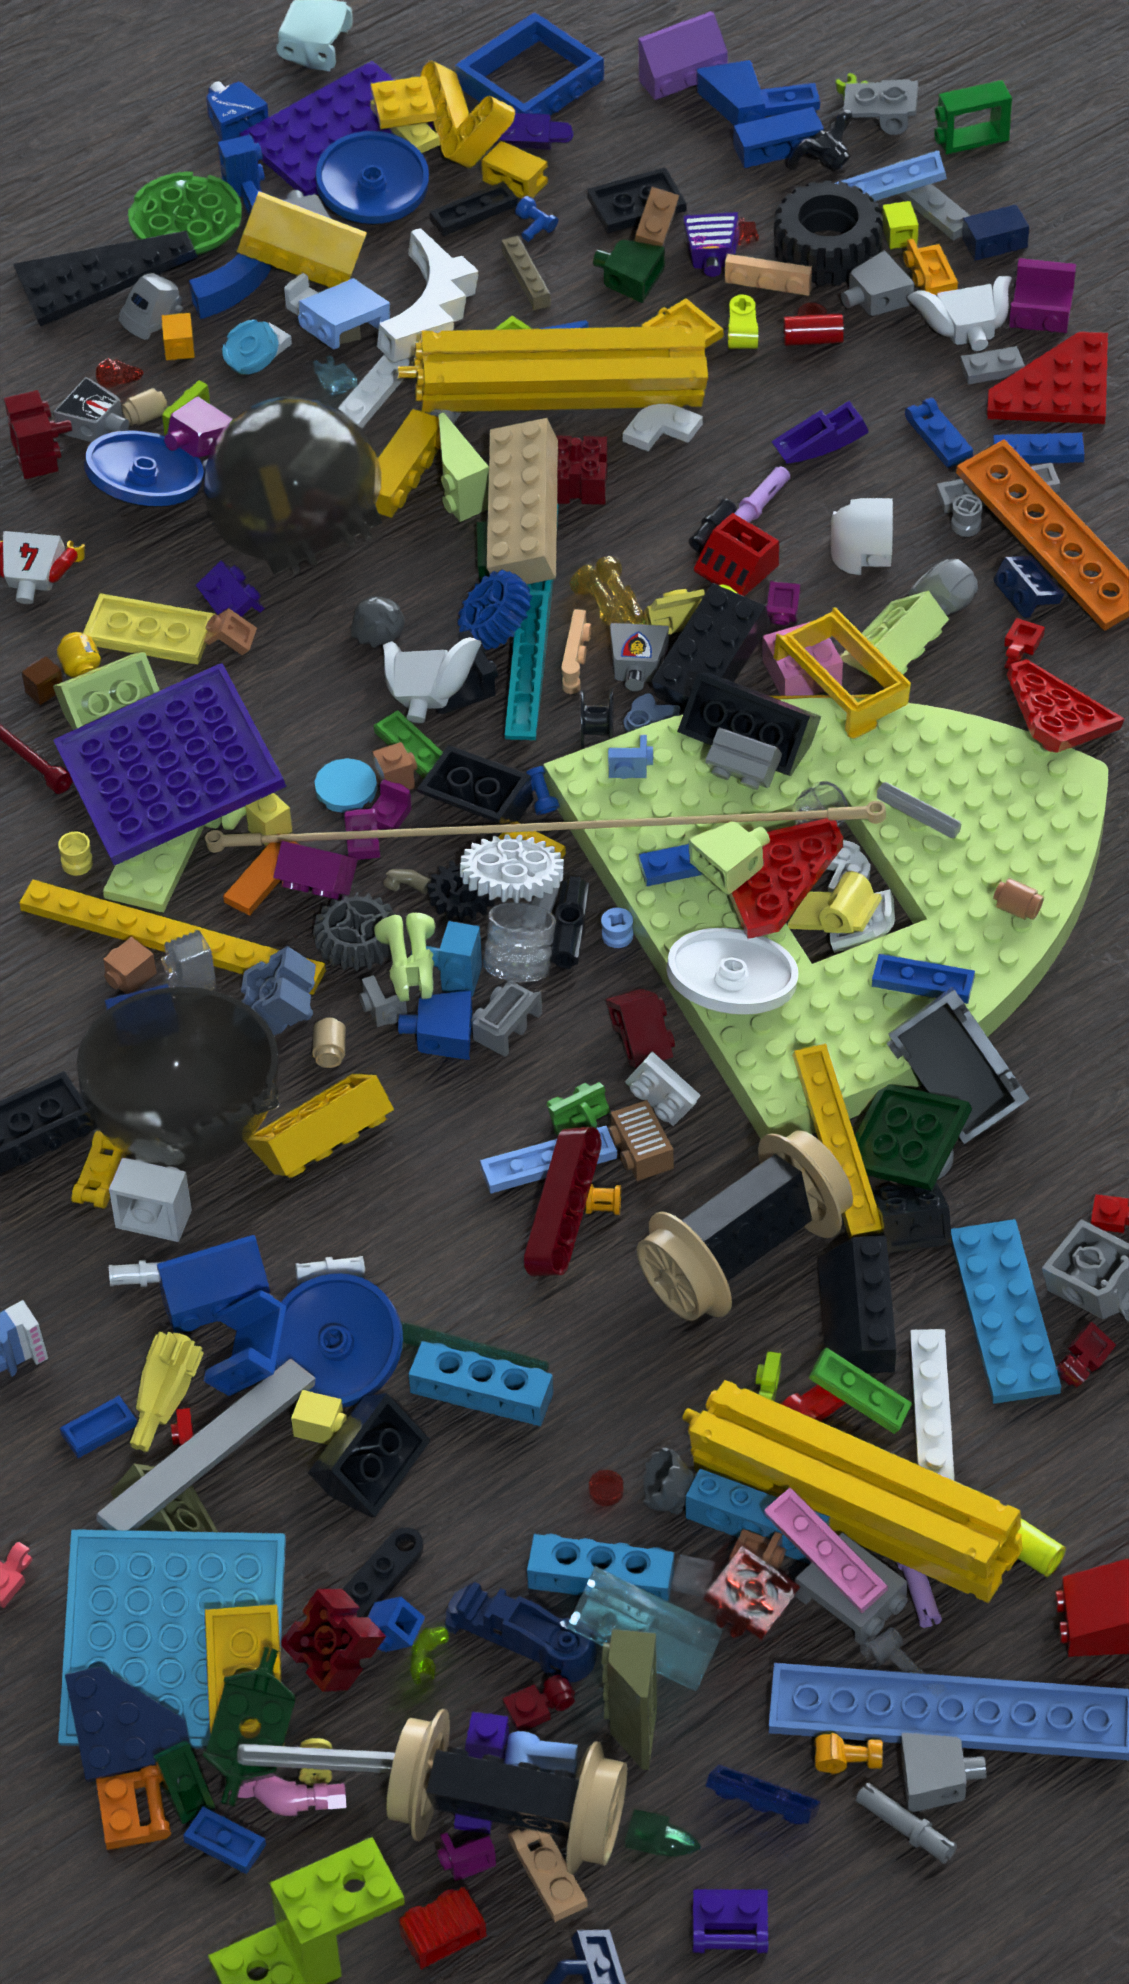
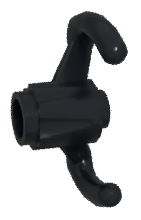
[788,109,853,171]

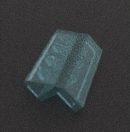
[566,1566,724,1691]

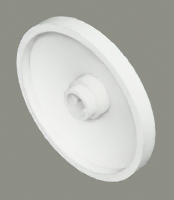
[667,928,798,1014]

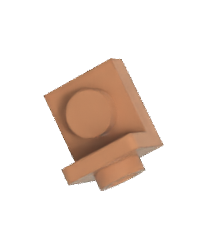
[204,608,257,655]

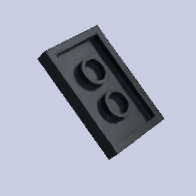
[587,167,687,234]

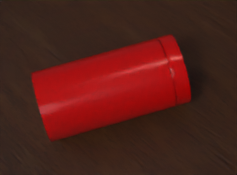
[783,314,844,346]

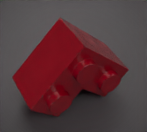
[605,989,675,1068]

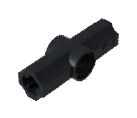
[551,876,590,969]

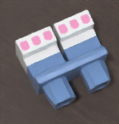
[0,1300,48,1377]

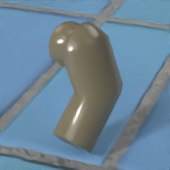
[383,869,431,894]

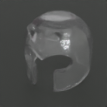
[792,781,848,827]

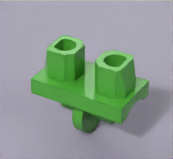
[547,1082,610,1136]

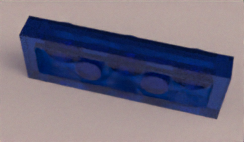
[705,1764,821,1825]

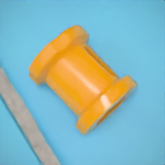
[586,1184,621,1215]

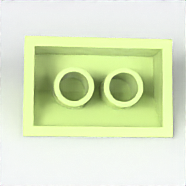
[840,591,949,678]
[53,652,160,730]

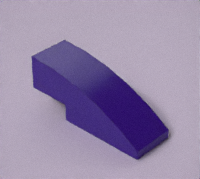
[771,401,869,464]

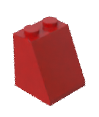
[1055,1558,1129,1657]

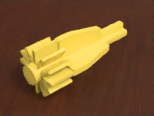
[130,1332,204,1452]

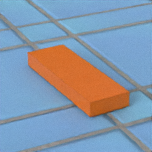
[223,834,300,916]

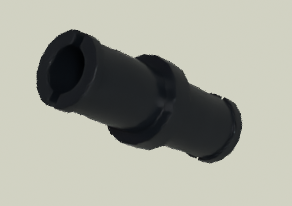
[689,498,737,552]

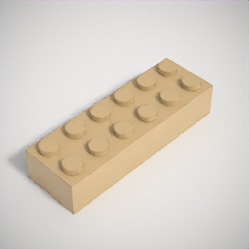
[487,418,558,584]

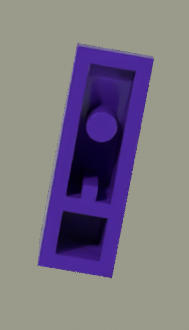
[454,1712,509,1834]

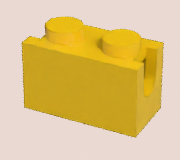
[482,141,548,199]

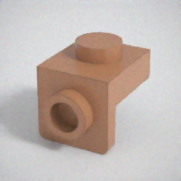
[729,1529,786,1579]

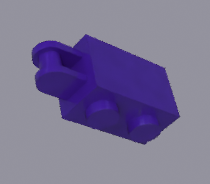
[494,113,573,150]

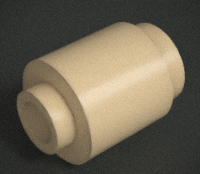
[121,388,167,426]
[312,1018,346,1068]

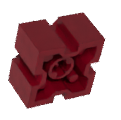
[4,390,72,480]
[556,436,608,505]
[281,1589,386,1692]

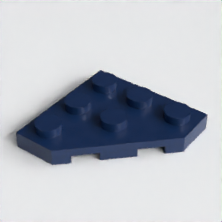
[65,1666,193,1783]

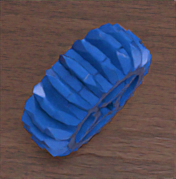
[457,569,532,650]

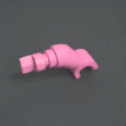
[225,1776,346,1816]

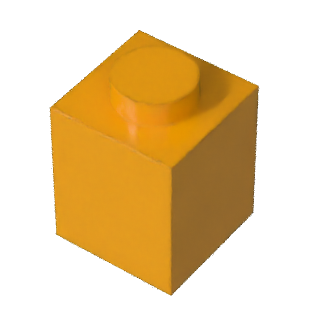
[162,313,195,360]

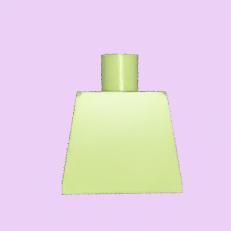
[689,821,770,895]

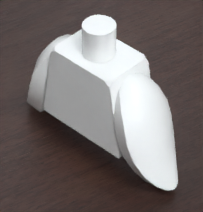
[907,276,1011,351]
[383,637,481,723]

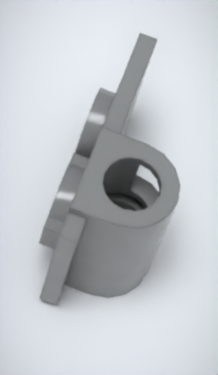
[843,79,918,135]

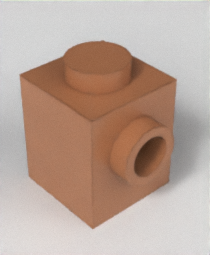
[372,742,417,790]
[103,937,156,994]

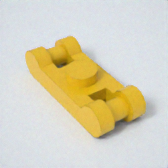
[71,1131,130,1209]

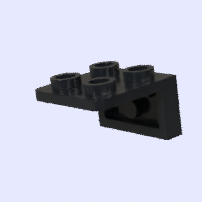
[435,630,498,714]

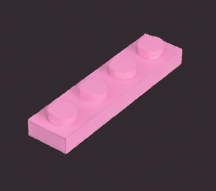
[764,1488,888,1614]

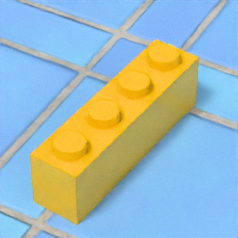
[358,409,441,518]

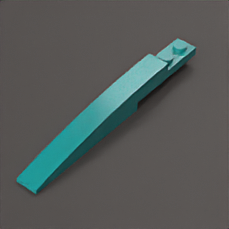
[505,504,559,740]

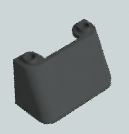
[887,987,1030,1144]

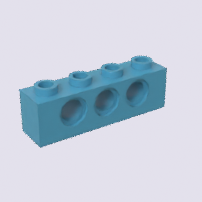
[409,1341,554,1426]
[686,1469,830,1565]
[527,1534,674,1607]

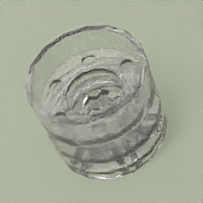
[483,902,556,982]

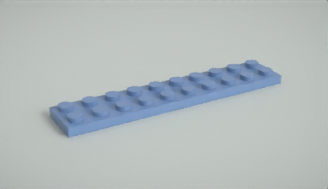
[769,1663,1129,1760]

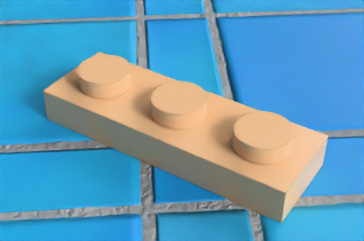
[725,254,812,296]

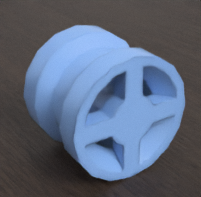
[601,908,633,948]

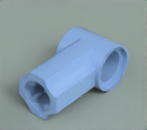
[504,1731,578,1774]

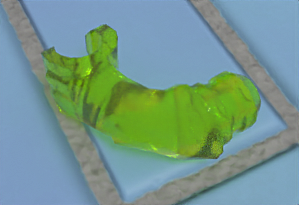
[411,1626,449,1684]

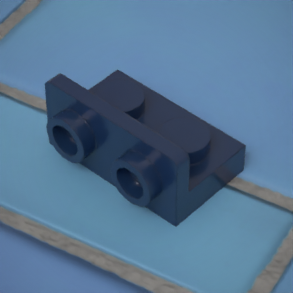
[993,556,1065,618]

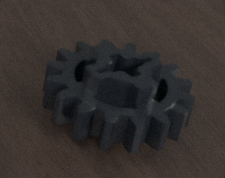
[428,861,495,922]

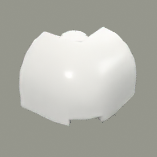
[831,498,893,575]

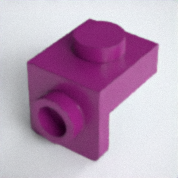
[766,581,801,625]
[344,809,380,860]

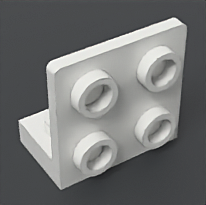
[625,1052,701,1126]

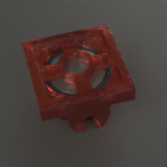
[703,1546,801,1640]

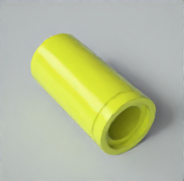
[1017,1519,1066,1577]

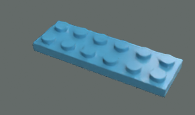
[951,1219,1061,1404]

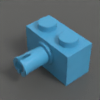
[411,921,482,996]

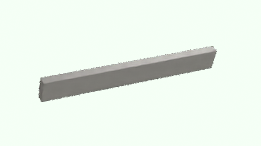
[96,1358,316,1531]

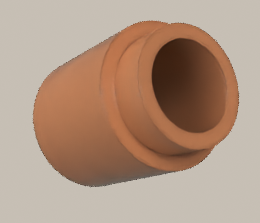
[993,878,1044,920]

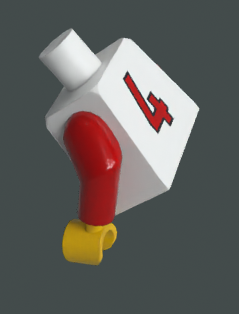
[0,531,85,604]

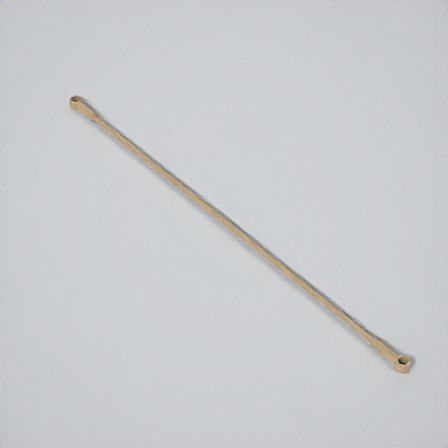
[205,801,886,853]

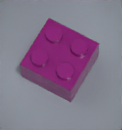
[273,841,358,900]

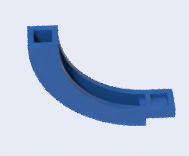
[189,180,273,319]

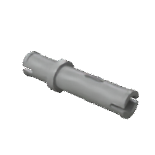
[856,1783,957,1864]

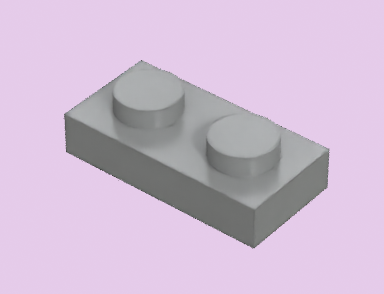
[960,346,1025,385]

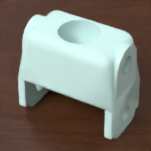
[276,0,353,72]

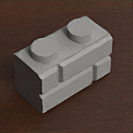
[706,727,782,790]

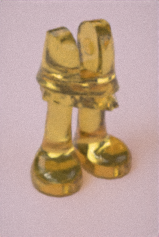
[569,556,647,628]

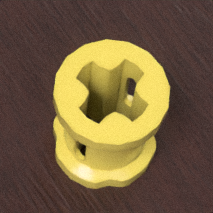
[299,1738,332,1786]

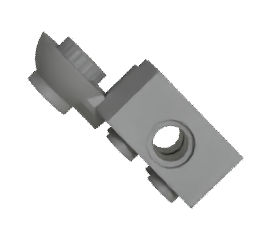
[1042,1219,1129,1322]

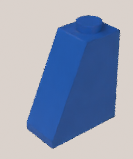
[696,60,765,125]

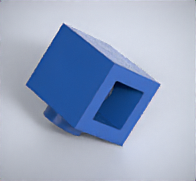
[368,1596,425,1652]

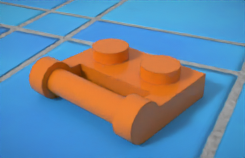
[96,1765,171,1850]

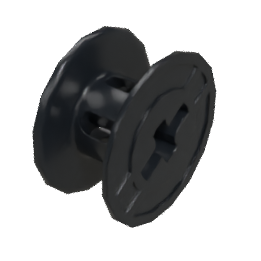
[581,689,614,750]

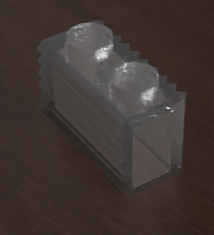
[161,930,217,1003]

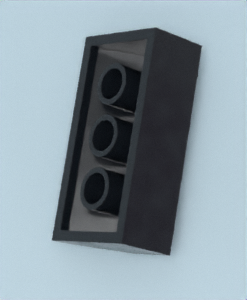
[677,673,821,776]
[818,1236,896,1373]

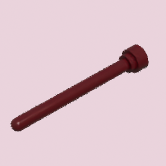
[0,724,73,794]

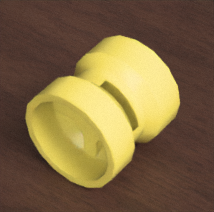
[58,831,93,876]

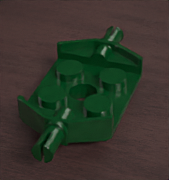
[203,1647,296,1807]

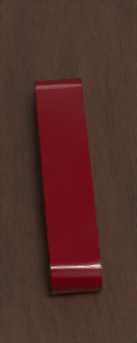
[524,1127,602,1277]

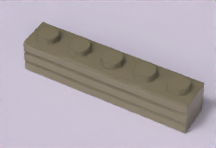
[502,236,551,311]

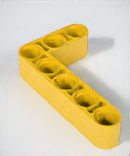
[420,61,515,168]

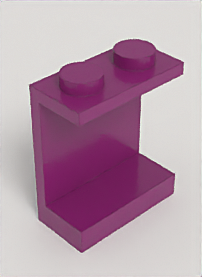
[1009,258,1076,333]

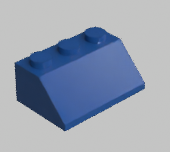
[156,1235,270,1333]

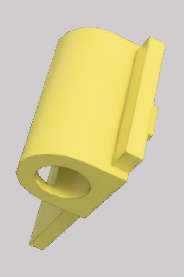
[644,589,705,634]
[788,871,882,933]

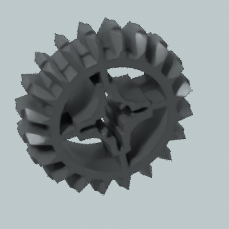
[313,892,396,972]

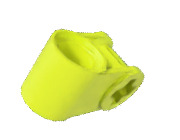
[728,295,758,349]

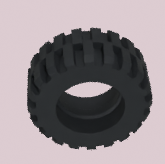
[774,180,883,287]

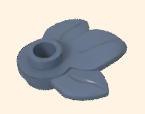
[624,693,680,733]

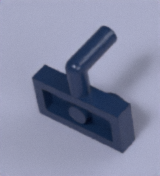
[542,1930,626,1984]

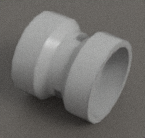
[951,494,983,537]

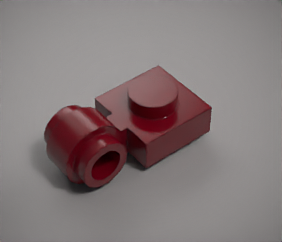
[1056,1322,1116,1388]
[502,1675,575,1732]

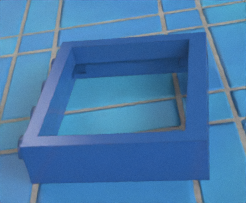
[455,12,604,116]

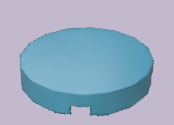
[222,320,279,374]
[315,758,377,813]

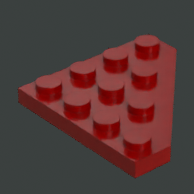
[987,332,1108,424]
[1007,659,1125,753]
[729,818,843,939]

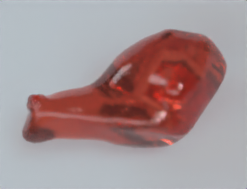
[95,359,144,388]

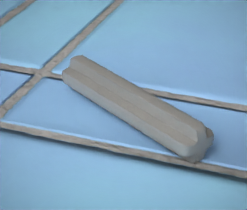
[877,782,961,838]

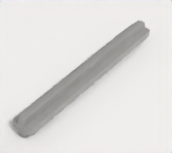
[237,1744,395,1773]

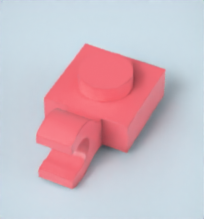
[0,1542,32,1608]

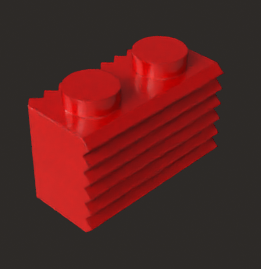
[399,1887,487,1969]

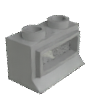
[471,980,542,1057]

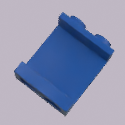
[204,1290,286,1397]

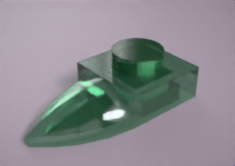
[625,1809,701,1857]

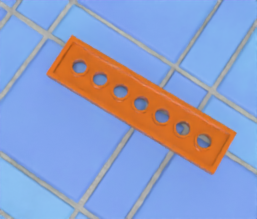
[956,439,1129,631]

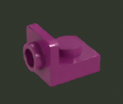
[371,779,412,830]
[437,1832,496,1882]

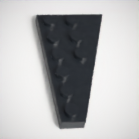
[13,231,198,327]

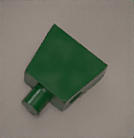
[593,240,665,303]

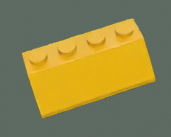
[237,191,367,288]
[245,1074,394,1178]

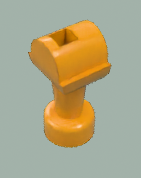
[815,1733,883,1774]

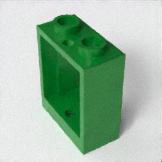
[934,80,1012,154]

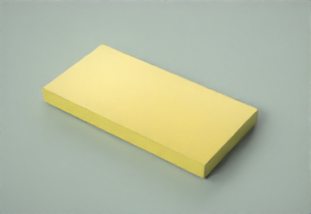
[83,593,215,665]

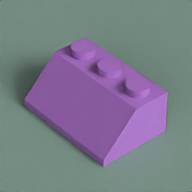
[638,11,728,100]

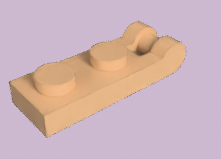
[562,609,591,694]
[508,1829,588,1922]

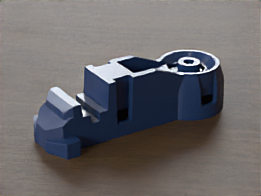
[445,1582,596,1683]

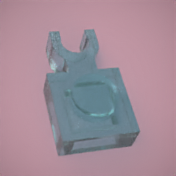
[313,355,357,395]

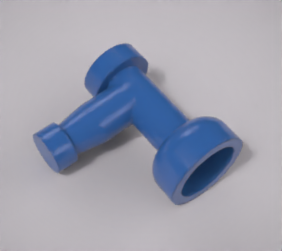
[515,196,558,242]
[526,766,560,815]

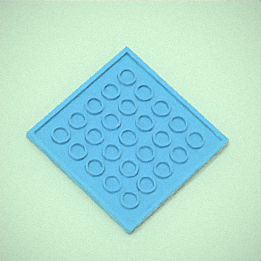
[58,1530,286,1749]

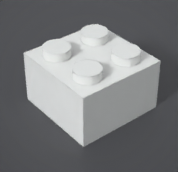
[109,1158,192,1242]

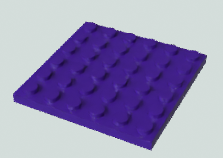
[53,663,287,866]

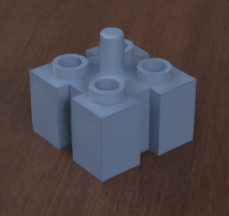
[236,946,316,1041]

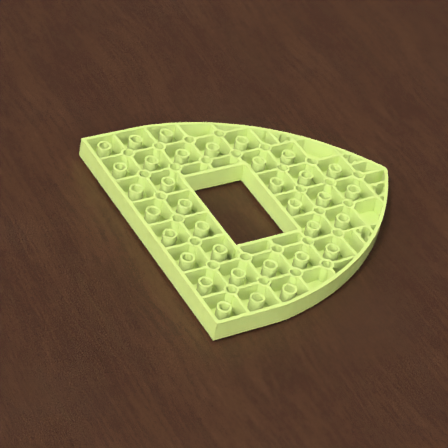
[543,698,1108,1139]

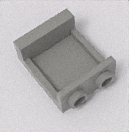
[795,1533,908,1645]

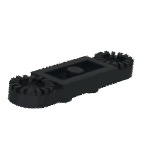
[343,1527,424,1618]

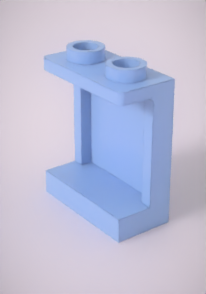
[298,278,390,349]

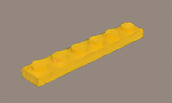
[792,1043,882,1239]

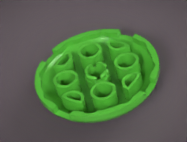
[128,172,242,255]

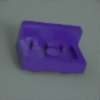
[196,561,265,617]

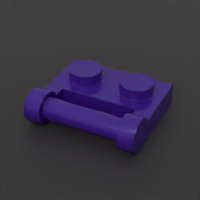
[693,1889,768,1953]

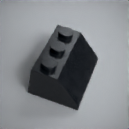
[417,745,534,824]
[308,1393,431,1518]

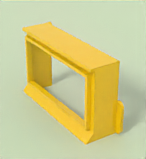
[773,607,911,739]

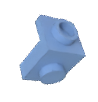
[608,735,653,779]

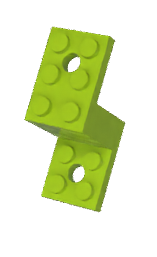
[208,1837,405,1984]

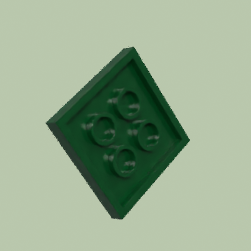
[855,1084,972,1191]

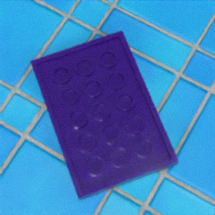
[239,61,435,196]

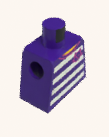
[684,212,740,277]

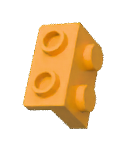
[903,238,958,295]

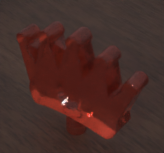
[738,217,759,245]

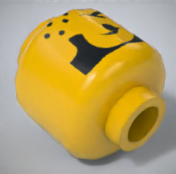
[57,632,101,678]

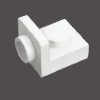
[284,273,318,315]

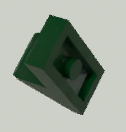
[153,1740,215,1824]

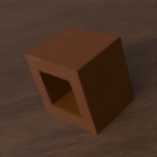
[22,656,63,705]

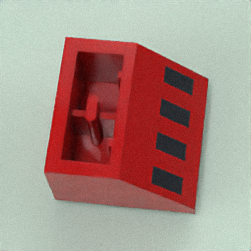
[694,513,779,596]

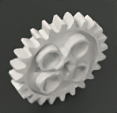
[460,834,564,903]

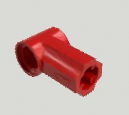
[781,1385,846,1422]

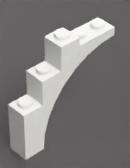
[377,228,478,363]

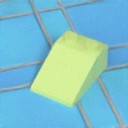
[439,412,489,522]

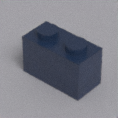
[962,204,1029,261]

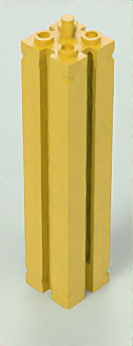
[398,326,708,412]
[682,1380,1023,1603]

